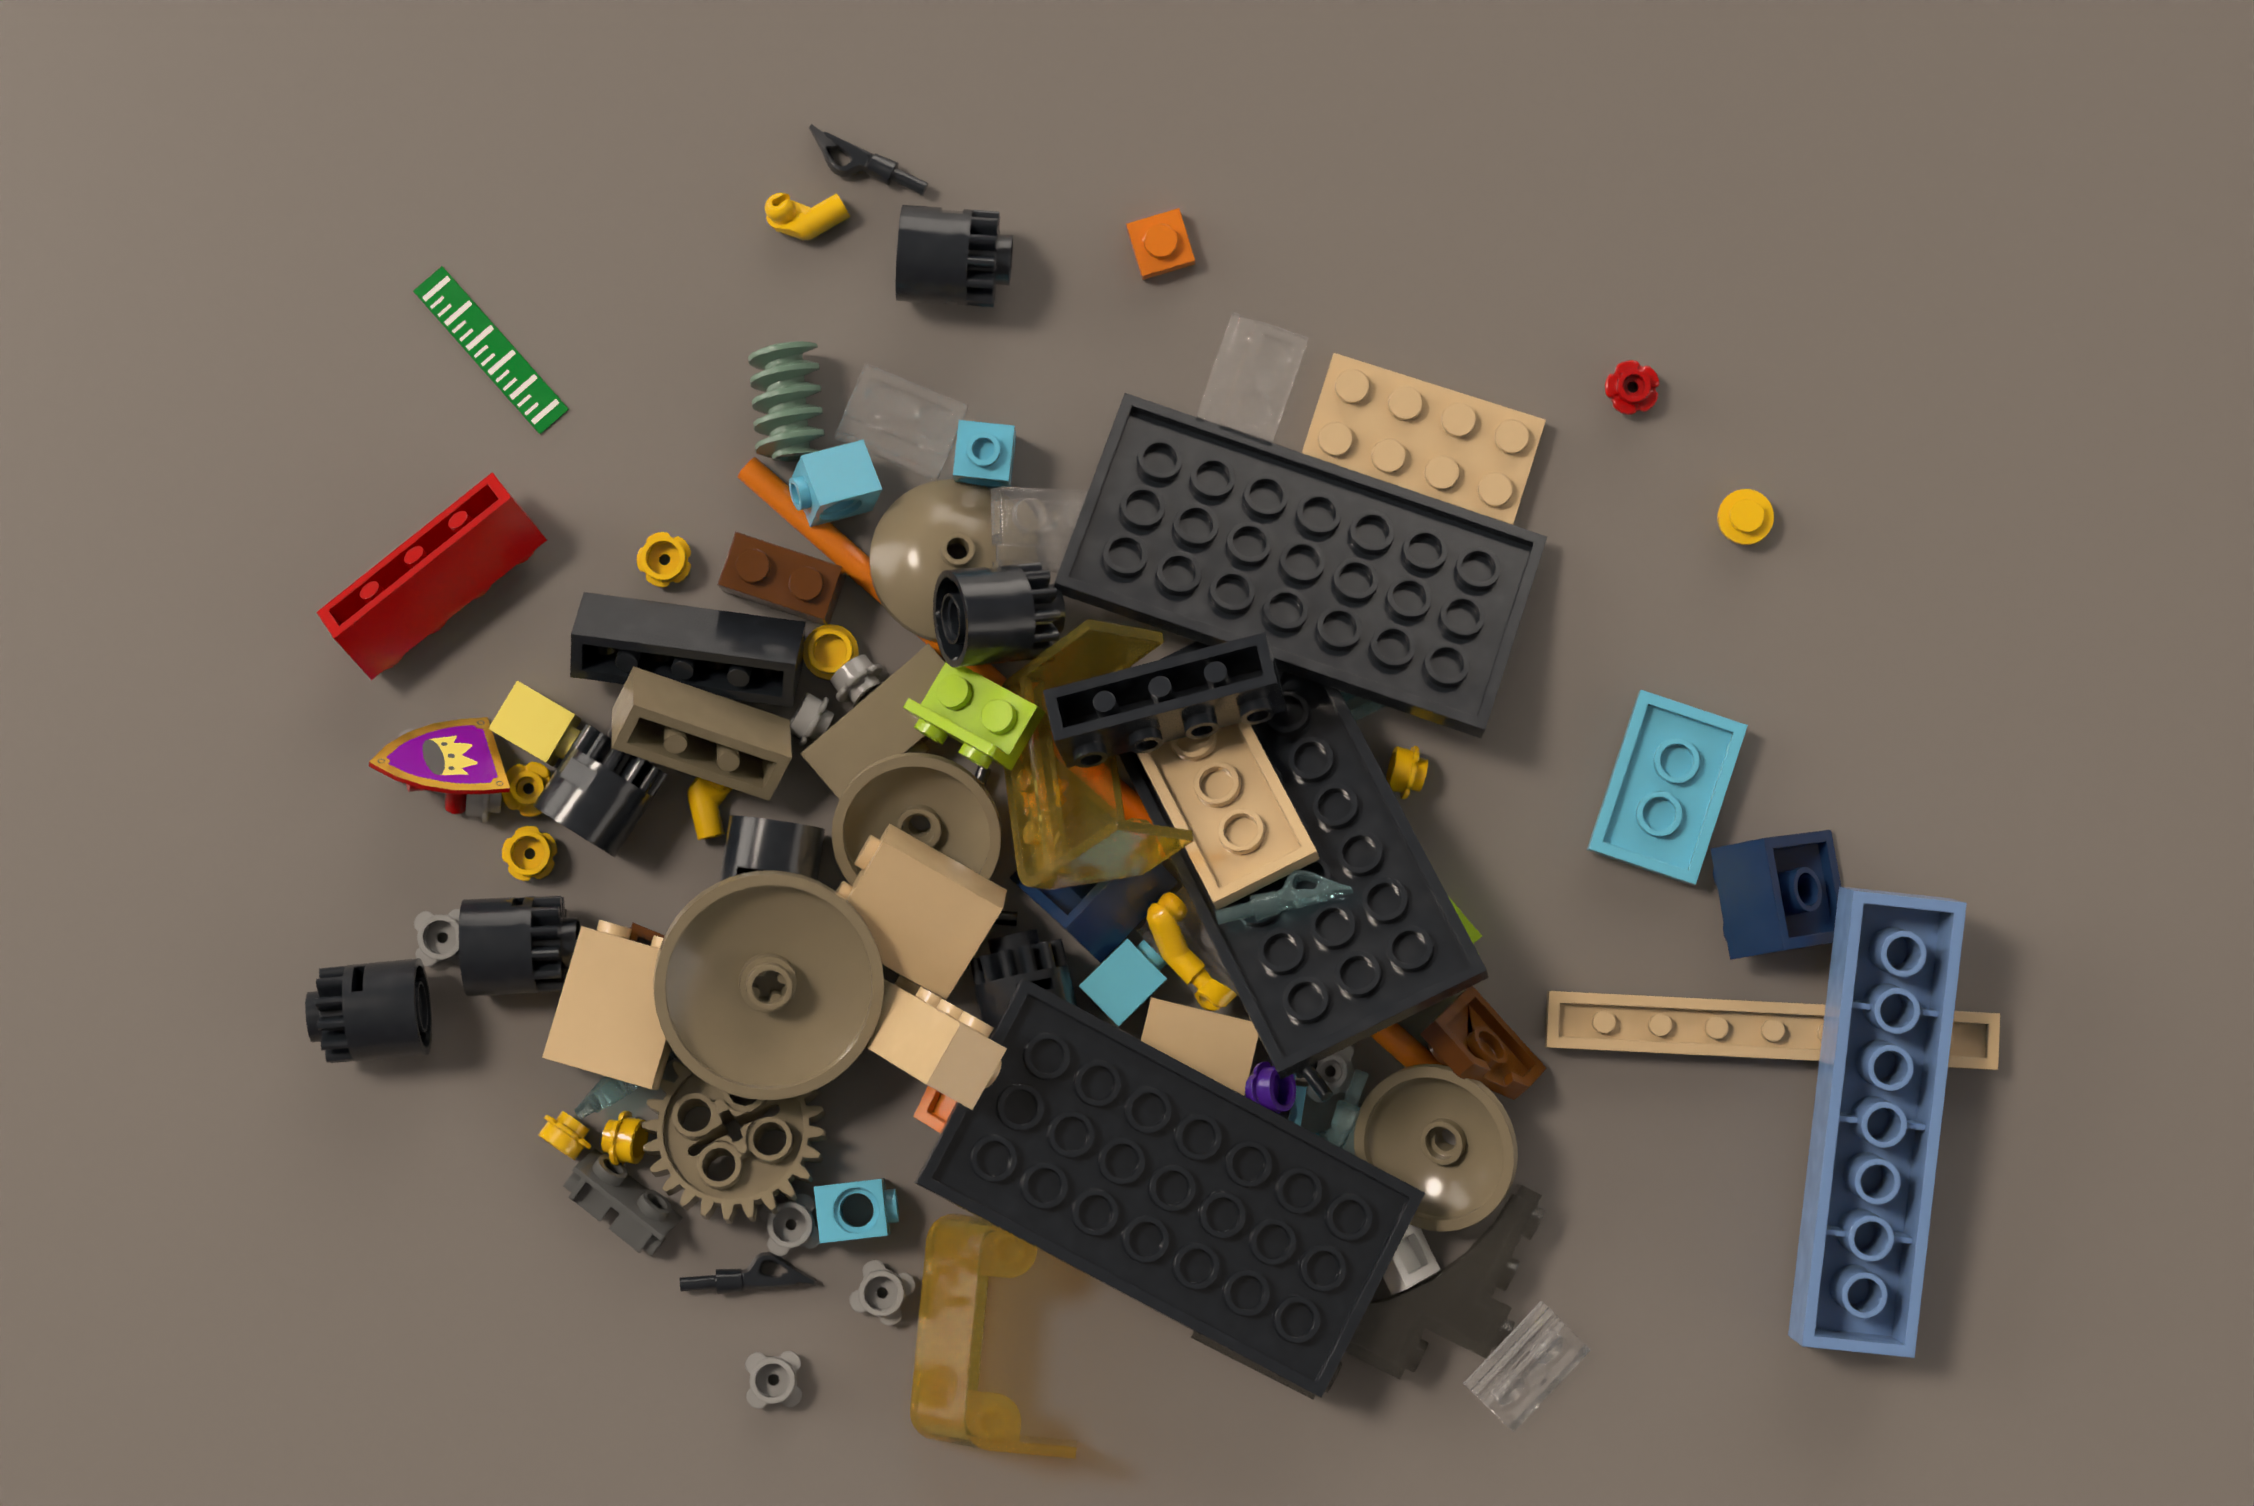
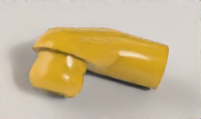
[764,193,850,240]
[687,777,732,841]

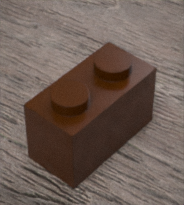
[717,531,847,625]

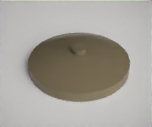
[653,870,884,1100]

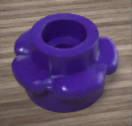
[1245,1061,1296,1113]

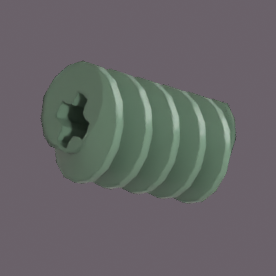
[748,341,825,462]

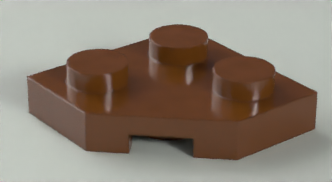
[1420,986,1547,1100]

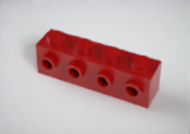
[316,472,547,680]

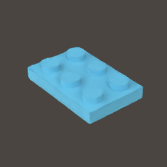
[1587,690,1748,886]

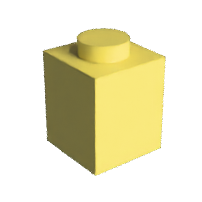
[488,681,582,767]

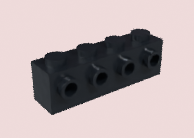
[570,592,806,707]
[1043,632,1287,768]

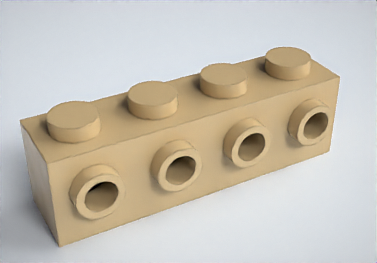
[866,975,1007,1110]

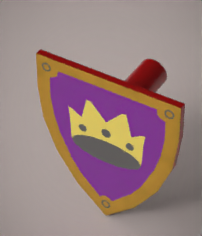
[369,717,510,814]

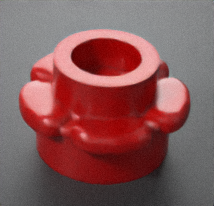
[1605,360,1660,415]

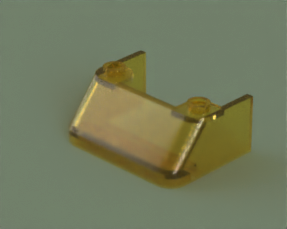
[1002,619,1193,890]
[910,1213,1078,1459]

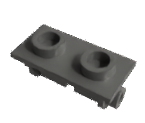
[563,1148,683,1256]

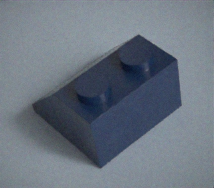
[1009,797,1178,963]
[1711,830,1841,960]

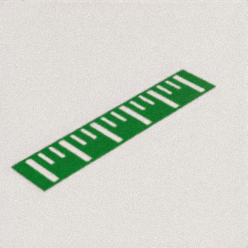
[413,266,569,434]

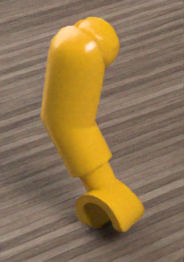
[1146,892,1237,1011]

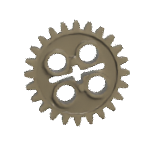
[642,1061,827,1224]

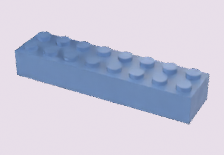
[1788,886,1967,1358]

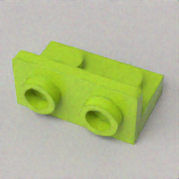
[903,662,1046,771]

